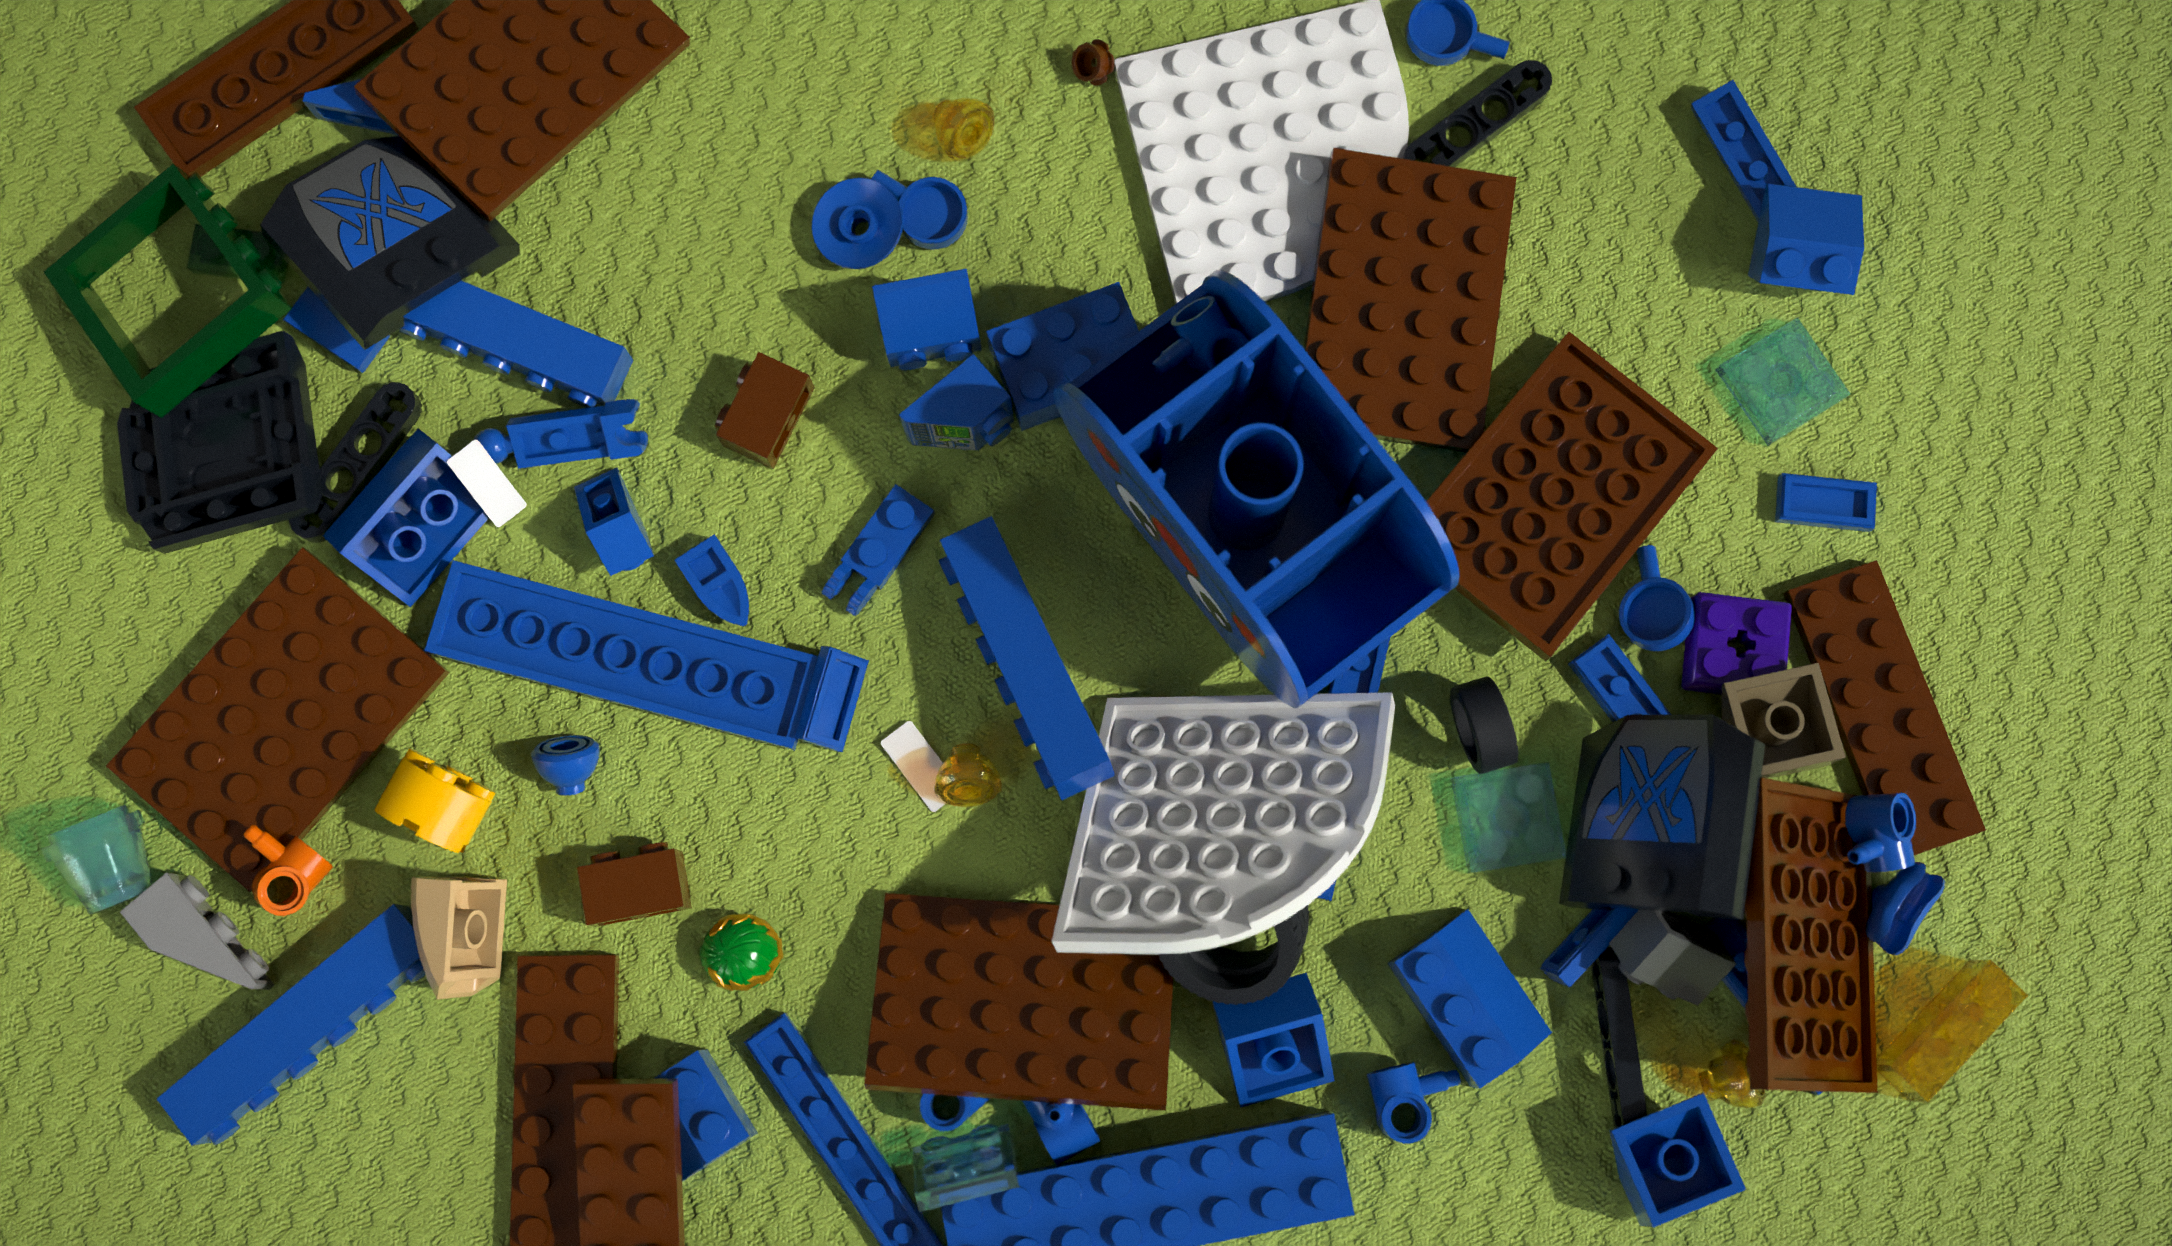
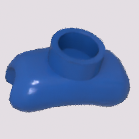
[1865,862,1945,956]

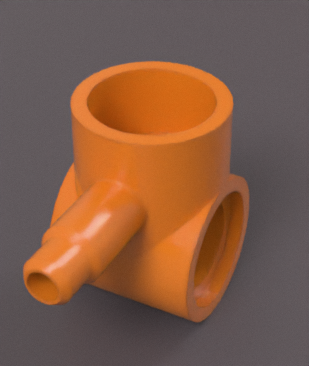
[244,825,333,916]

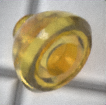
[933,97,995,161]
[934,743,1002,807]
[1699,1039,1766,1108]

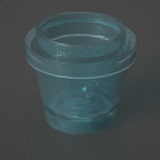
[41,804,153,915]

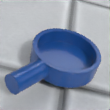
[1406,0,1510,66]
[872,170,968,250]
[1619,545,1695,651]

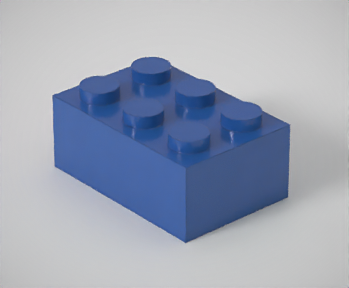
[986,282,1139,431]

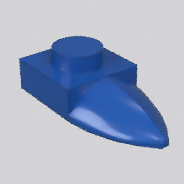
[674,534,749,627]

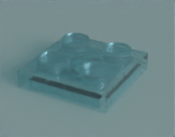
[1715,317,1851,446]
[1451,762,1566,874]
[913,1124,1019,1212]

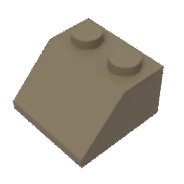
[1722,663,1846,779]

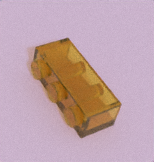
[1877,959,2028,1102]

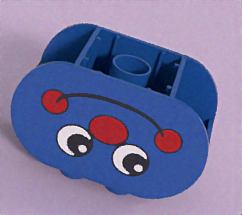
[1053,270,1459,708]

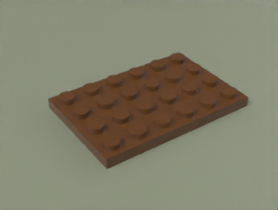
[354,0,690,222]
[1304,148,1517,452]
[1426,332,1718,662]
[106,547,450,892]
[1744,778,1878,1093]
[864,893,1173,1111]

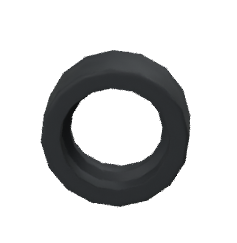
[1450,676,1519,774]

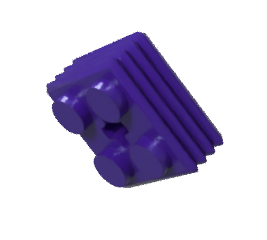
[1681,592,1792,695]

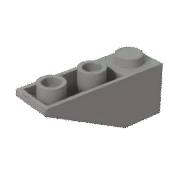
[120,873,274,990]

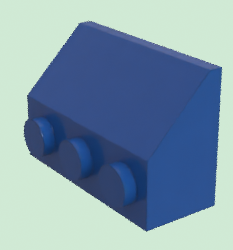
[323,428,489,607]
[1387,909,1552,1089]

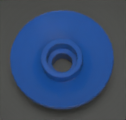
[812,178,903,269]

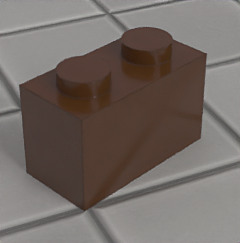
[715,352,815,470]
[577,842,692,927]

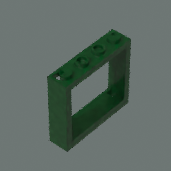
[44,164,292,418]

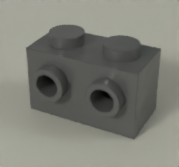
[1609,909,1736,1006]

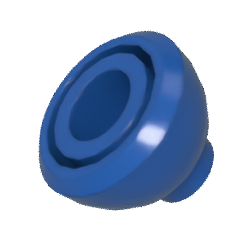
[531,735,600,796]

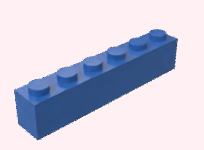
[399,281,634,408]
[938,516,1115,801]
[156,904,426,1145]

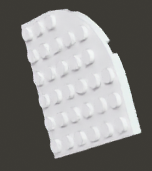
[1114,0,1409,304]
[1052,693,1395,954]

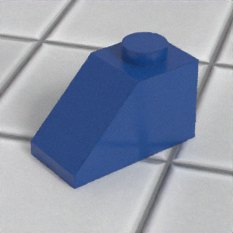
[574,467,654,576]

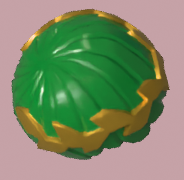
[700,914,784,991]

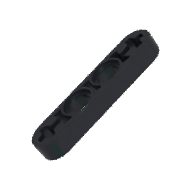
[1403,60,1552,167]
[289,382,422,543]
[1591,947,1647,1128]

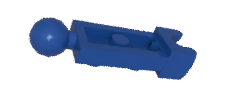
[473,399,648,469]

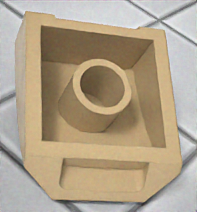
[411,876,507,1000]

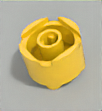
[374,748,496,853]

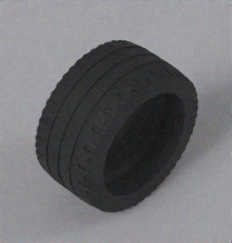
[1159,905,1309,1005]

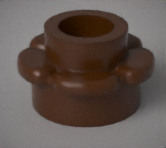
[1072,39,1114,86]

